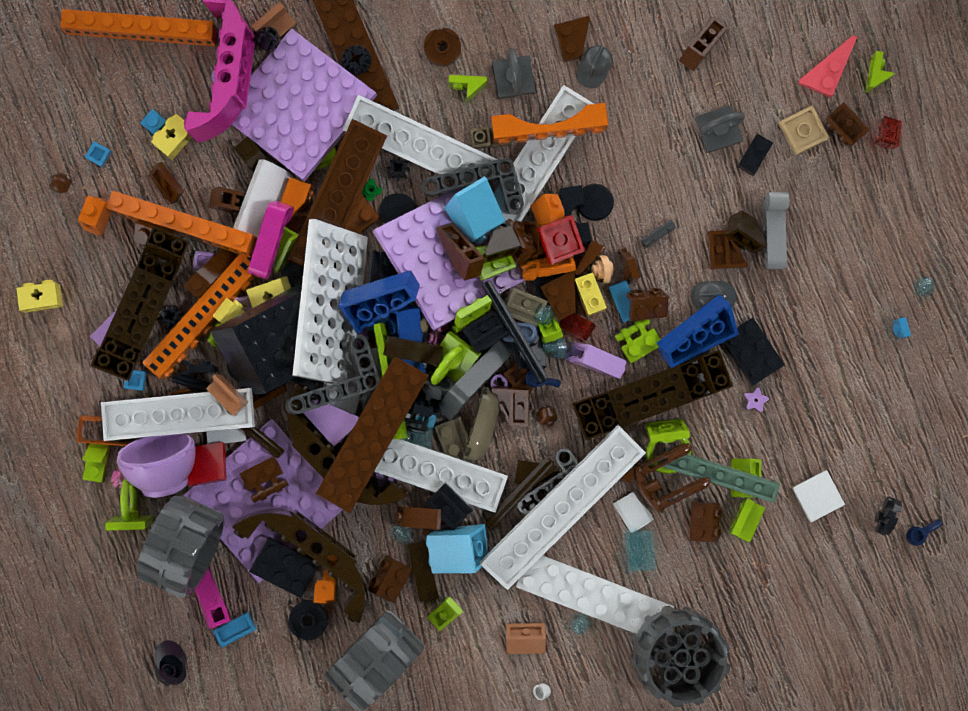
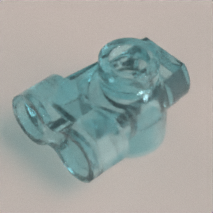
[542,339,571,358]
[402,427,433,449]

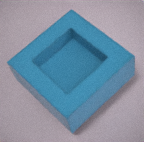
[140,109,166,135]
[85,141,112,168]
[892,317,911,339]
[124,370,147,391]

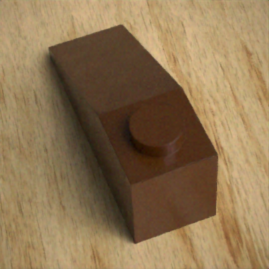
[679,16,728,72]
[209,187,246,213]
[436,222,485,281]
[184,249,237,299]
[395,506,441,530]

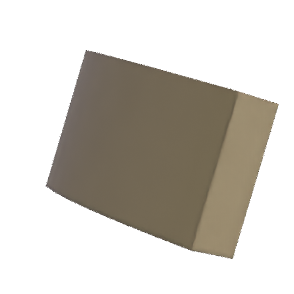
[470,127,512,149]

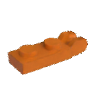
[520,256,576,281]

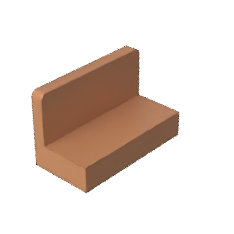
[251,2,296,40]
[206,374,248,416]
[506,623,546,654]

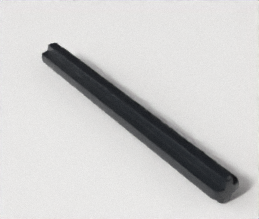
[482,280,549,384]

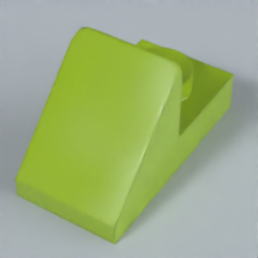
[865,51,895,93]
[449,75,487,103]
[537,309,563,343]
[82,443,111,483]
[427,597,463,631]

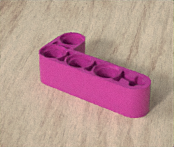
[248,200,294,279]

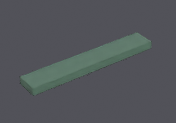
[663,447,780,503]

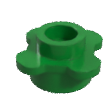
[361,179,382,201]

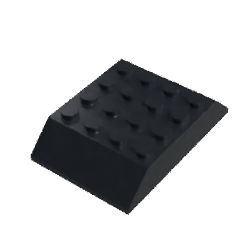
[210,283,342,395]

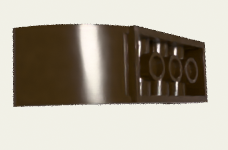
[90,226,190,381]
[572,350,734,440]
[288,384,409,505]
[232,509,365,623]

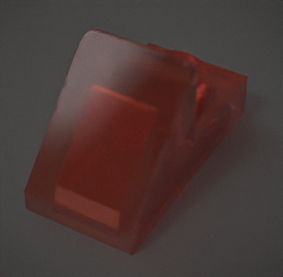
[874,116,902,150]
[559,313,596,342]

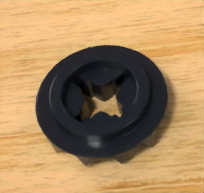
[341,44,371,75]

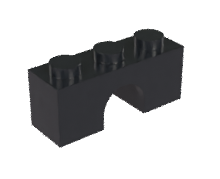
[558,185,591,245]

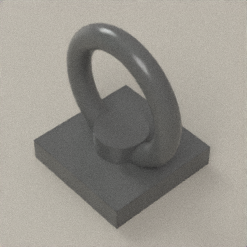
[492,48,536,99]
[695,105,745,153]

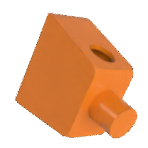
[78,195,111,237]

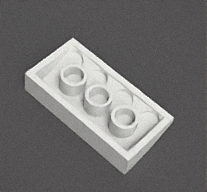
[233,159,293,239]

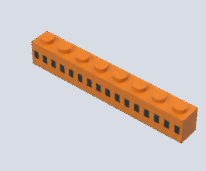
[60,9,217,46]
[106,190,257,258]
[142,254,258,379]

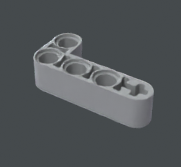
[763,192,789,269]
[517,449,579,514]

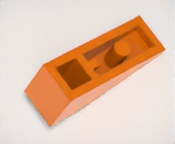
[281,177,315,226]
[530,194,565,226]

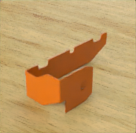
[77,415,130,446]
[314,554,338,604]

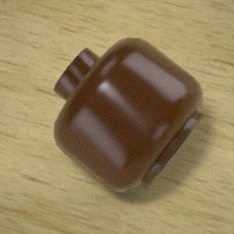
[50,173,71,193]
[537,406,557,426]

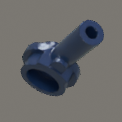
[525,370,561,388]
[906,519,943,546]

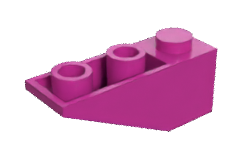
[195,568,231,629]

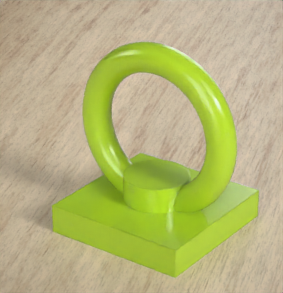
[431,331,481,385]
[644,418,691,474]
[105,478,154,531]

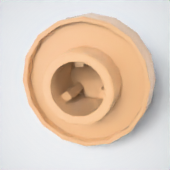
[591,255,614,284]

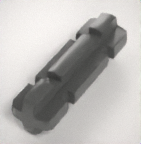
[641,220,676,248]

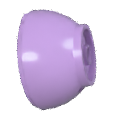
[117,433,196,498]

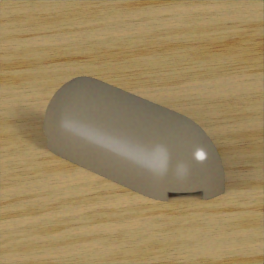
[462,386,500,461]

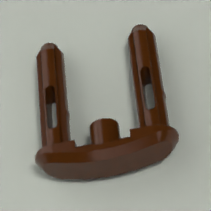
[634,443,711,513]

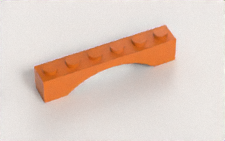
[491,103,608,145]

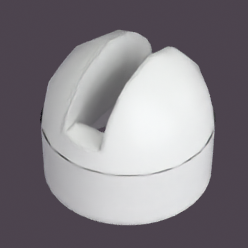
[533,683,551,701]

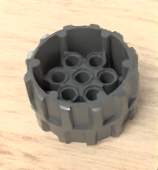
[137,496,225,598]
[630,605,730,707]
[324,610,424,711]

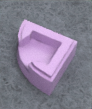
[193,251,215,270]

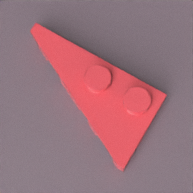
[798,35,857,98]

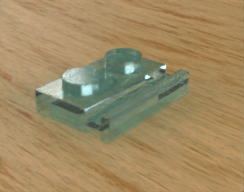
[624,531,656,572]

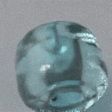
[914,277,935,297]
[534,305,555,325]
[392,526,413,544]
[569,613,590,635]

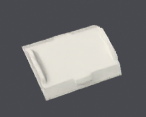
[613,490,654,533]

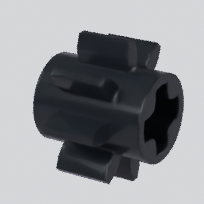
[256,27,280,51]
[387,157,411,182]
[160,305,184,328]

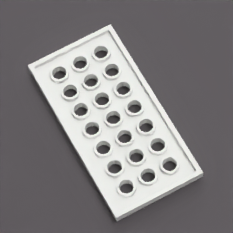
[293,219,368,387]

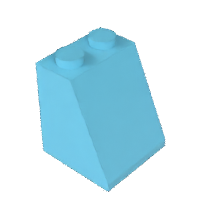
[444,176,505,245]
[426,524,488,573]

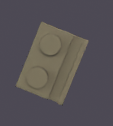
[505,287,548,327]
[435,417,468,459]

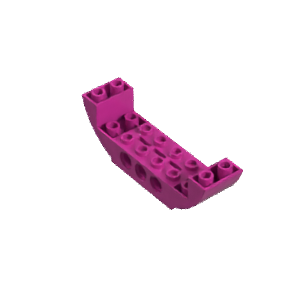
[184,0,256,143]

